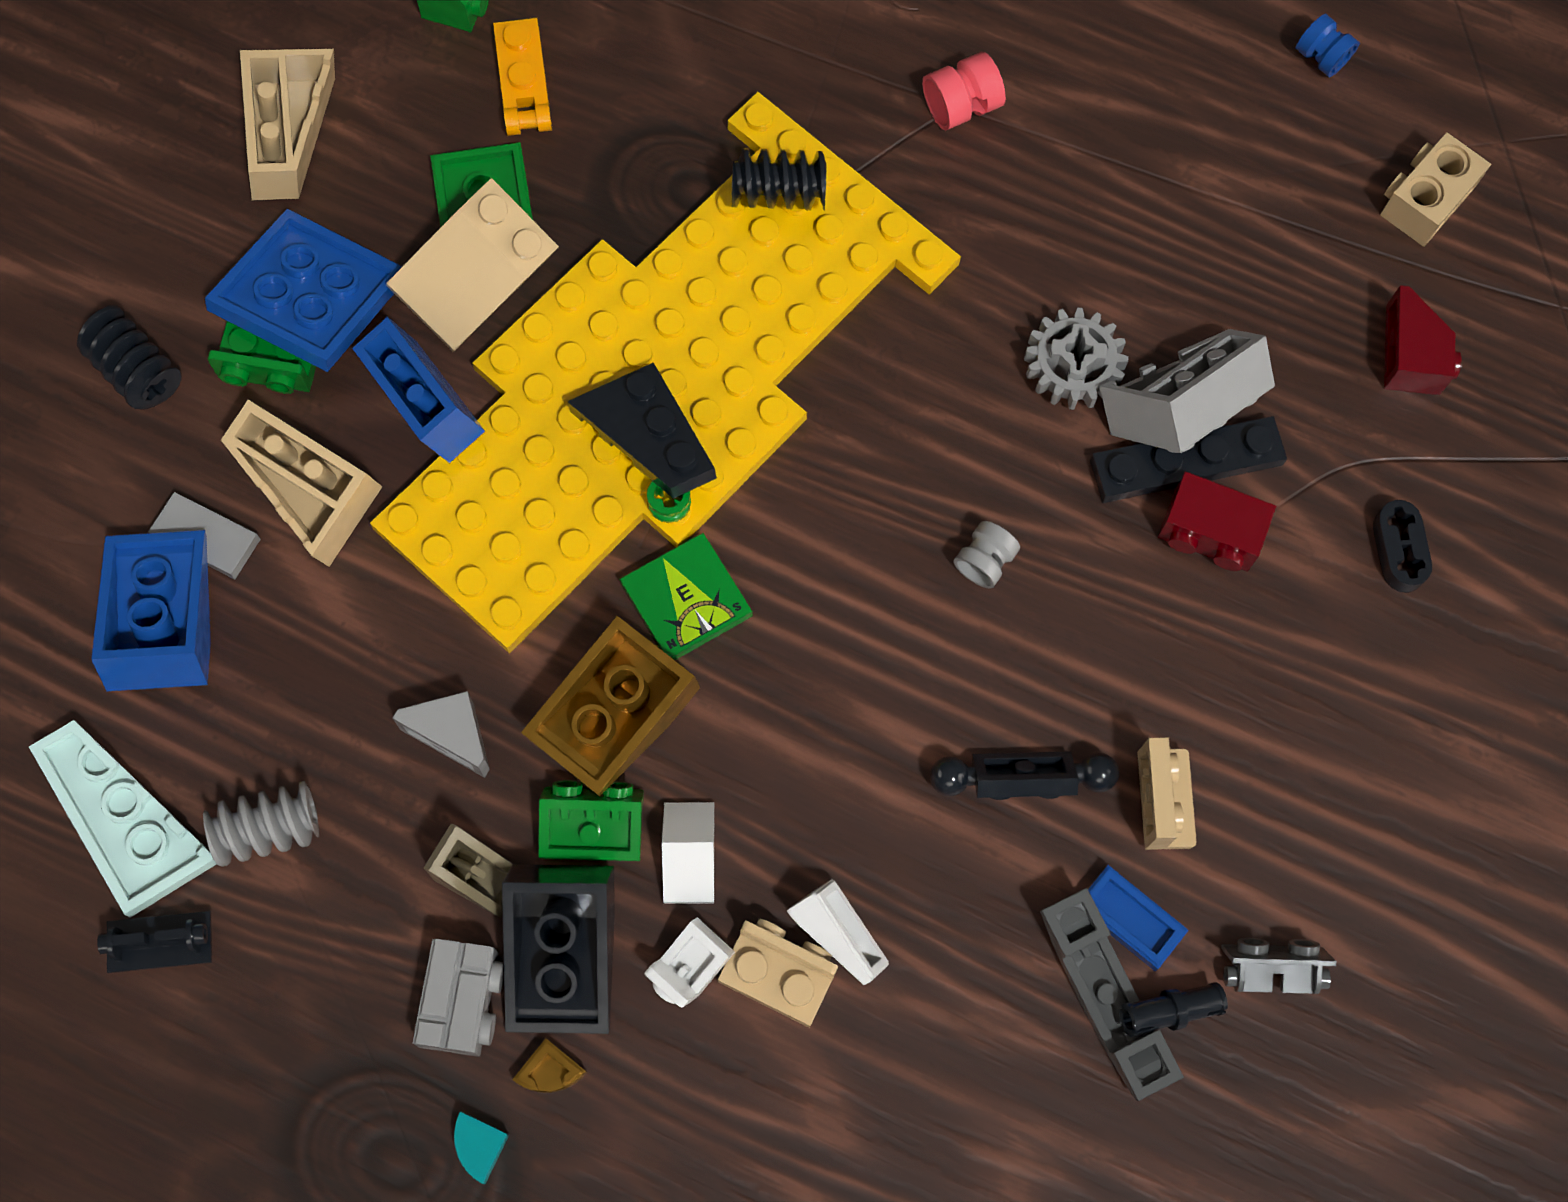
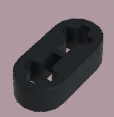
[1373,500,1432,593]

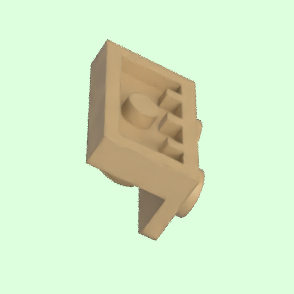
[1137,738,1196,850]
[718,919,838,1028]

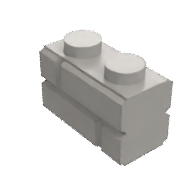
[412,939,504,1056]

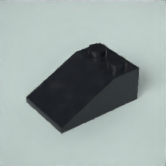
[502,864,615,1034]

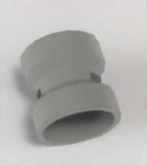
[954,521,1021,589]

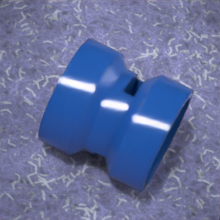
[1295,13,1360,78]

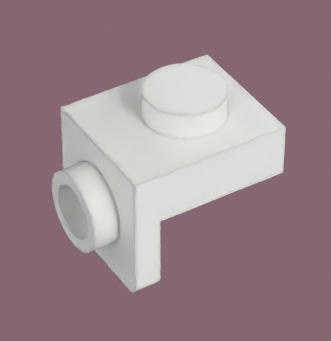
[645,917,735,1008]

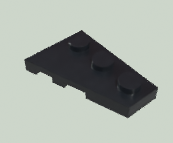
[567,362,717,499]

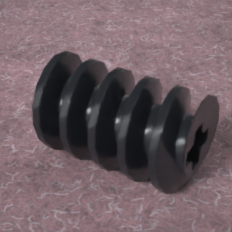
[732,148,827,211]
[77,305,182,410]

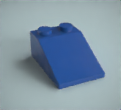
[91,530,211,692]

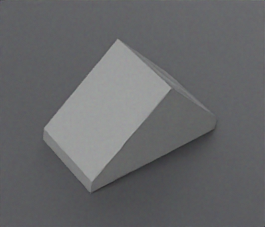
[393,691,490,778]

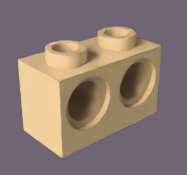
[1380,132,1491,247]

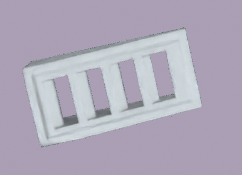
[787,879,889,985]

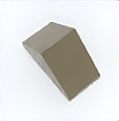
[424,824,513,918]

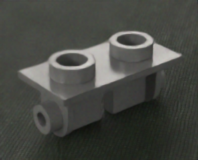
[1221,938,1336,994]

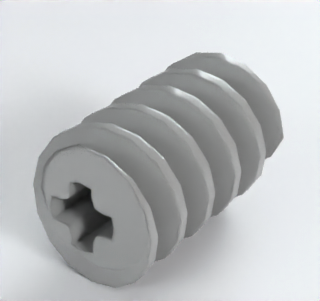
[203,781,319,867]

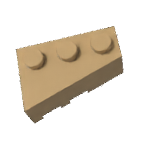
[240,49,335,200]
[221,400,382,567]

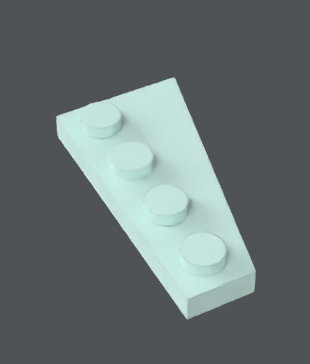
[29,720,217,918]

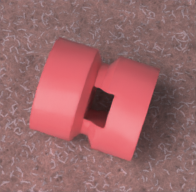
[922,51,1006,131]

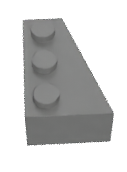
[1100,329,1275,453]

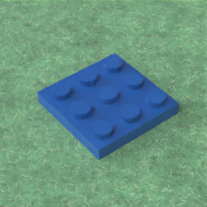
[205,209,402,372]

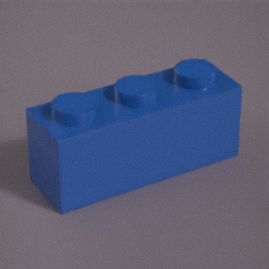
[352,317,485,463]

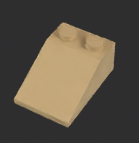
[386,178,559,352]

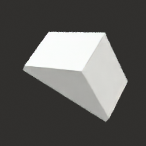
[662,802,715,904]

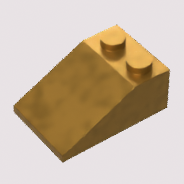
[521,616,700,796]

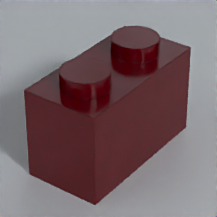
[1157,471,1277,572]

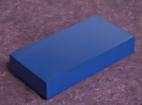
[1088,865,1189,971]

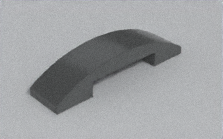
[1040,888,1184,1101]

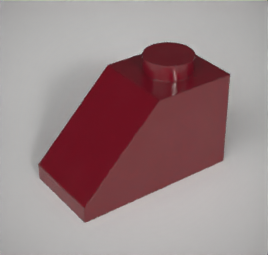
[1384,285,1462,395]

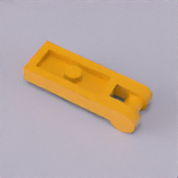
[493,18,552,136]

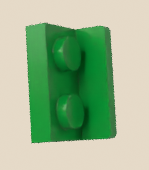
[207,321,316,394]
[539,780,644,861]

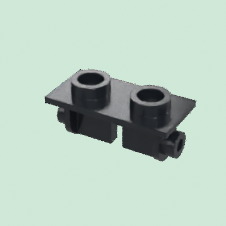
[97,911,212,973]

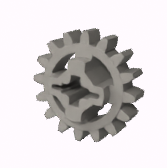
[1024,308,1128,410]

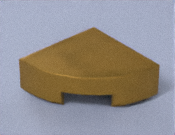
[512,1039,587,1093]

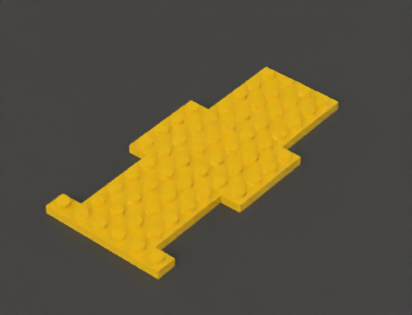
[370,92,961,654]

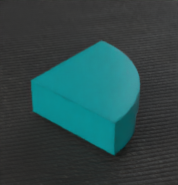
[454,1112,509,1184]

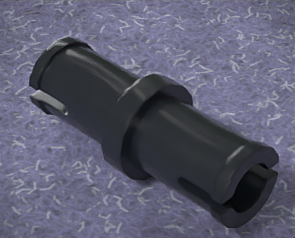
[1119,982,1228,1037]

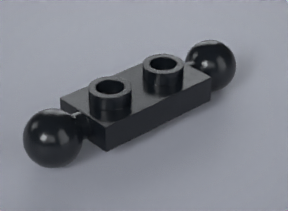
[930,751,1119,800]

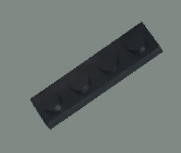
[1090,416,1287,503]

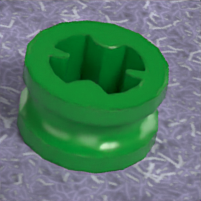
[647,481,691,523]

